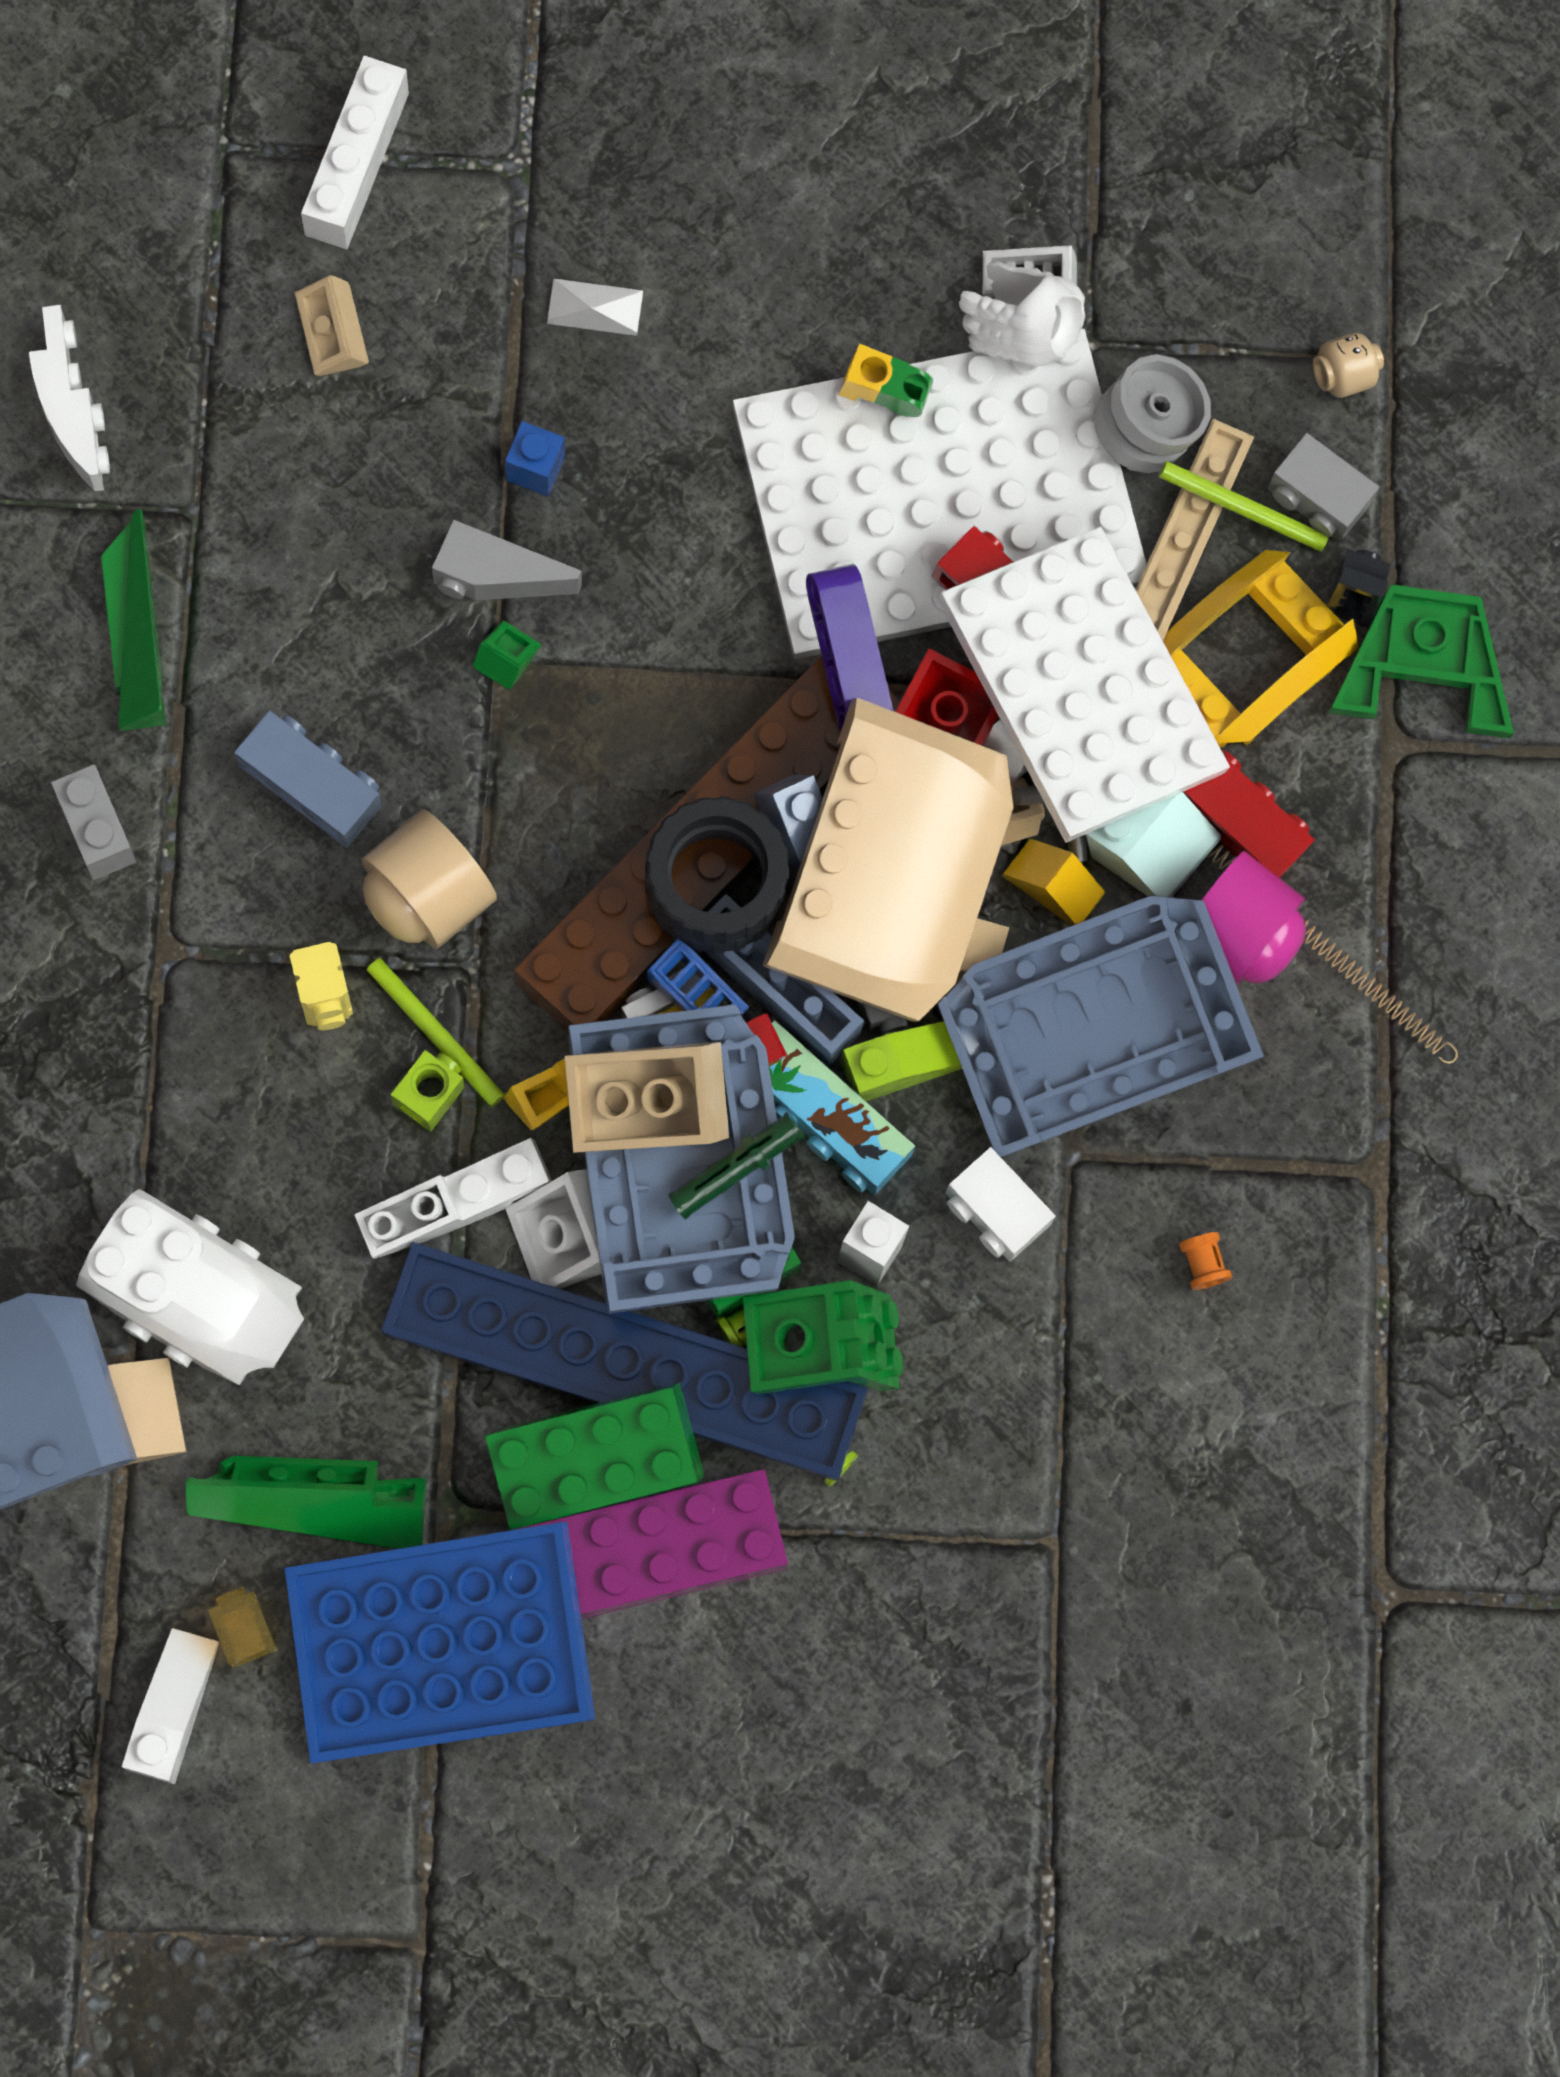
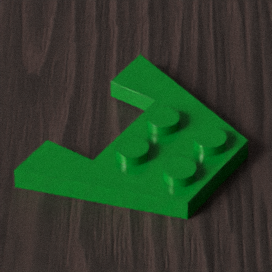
[1329,584,1514,739]

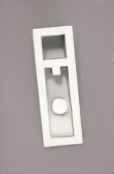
[122,1628,220,1784]

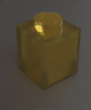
[208,1588,278,1669]

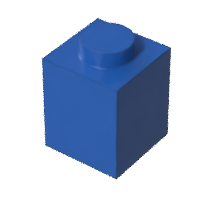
[505,421,565,497]

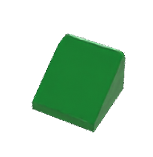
[473,620,542,689]

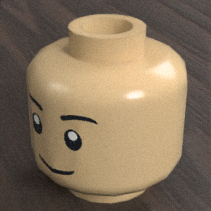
[1313,333,1384,398]

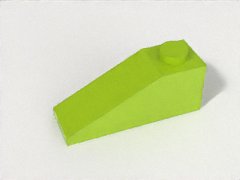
[841,1021,963,1102]

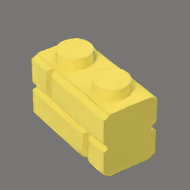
[290,942,353,1030]

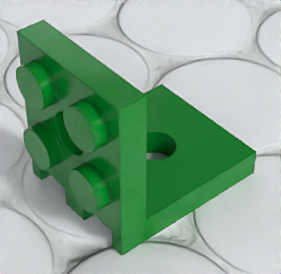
[743,1280,903,1394]

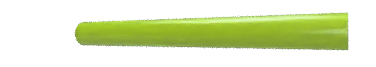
[1158,461,1328,552]
[367,958,505,1107]

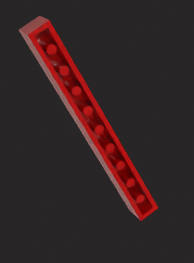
[931,525,1315,878]

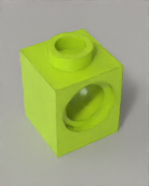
[391,1050,465,1132]

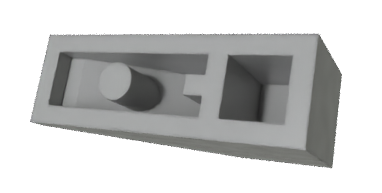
[432,520,582,600]

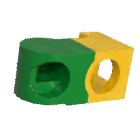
[838,343,933,417]

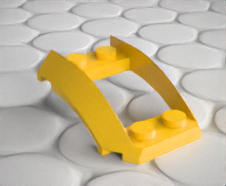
[1163,549,1359,747]

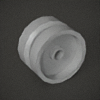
[1094,354,1211,474]

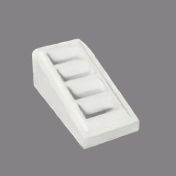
[982,245,1077,297]

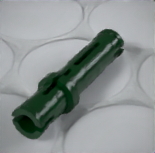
[668,1112,805,1220]

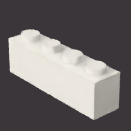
[301,56,409,250]

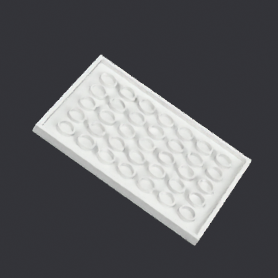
[733,329,1147,659]

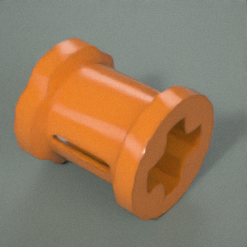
[1179,1232,1233,1290]

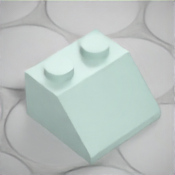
[1086,792,1221,898]

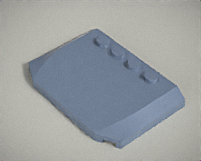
[938,896,1265,1157]
[568,1005,795,1314]
[0,1293,138,1510]

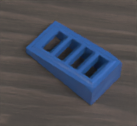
[647,939,749,1016]

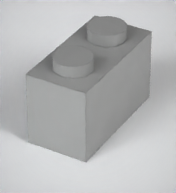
[1268,433,1379,543]
[51,764,137,880]

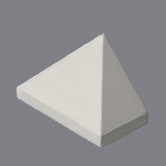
[547,279,643,336]

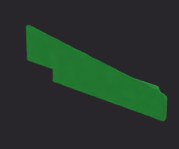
[101,509,167,731]
[185,1456,426,1549]

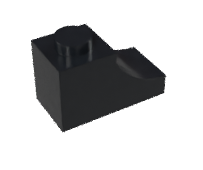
[1326,549,1391,628]

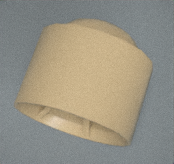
[361,809,497,949]

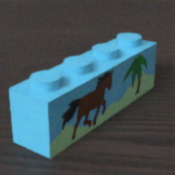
[769,1020,915,1196]

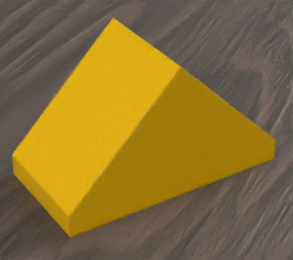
[1003,838,1105,926]

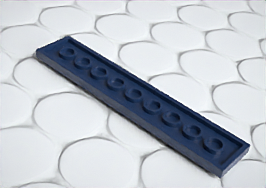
[381,1242,868,1482]

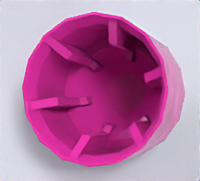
[1202,851,1306,986]

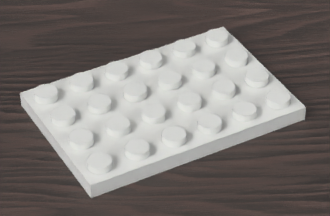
[937,527,1230,843]

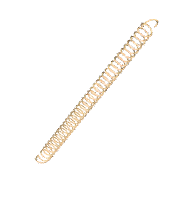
[1206,845,1458,1063]

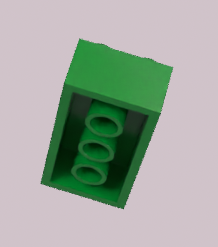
[485,1382,704,1530]

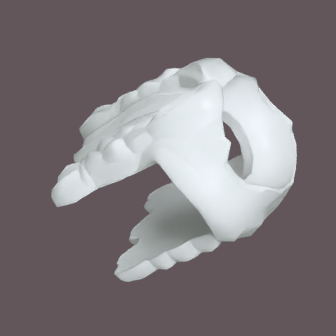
[959,261,1085,367]

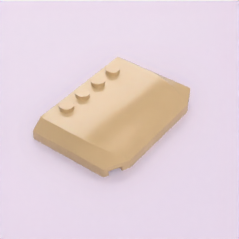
[762,697,1014,1022]

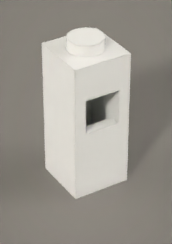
[837,1201,909,1286]

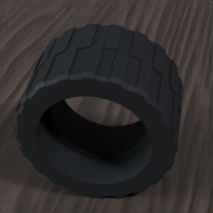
[645,796,790,954]

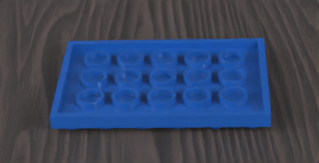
[285,1522,596,1764]

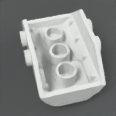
[76,1189,304,1385]

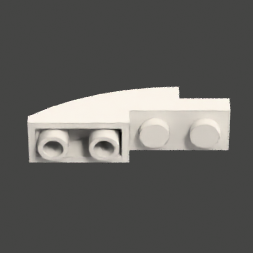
[29,305,110,491]
[354,1138,552,1259]

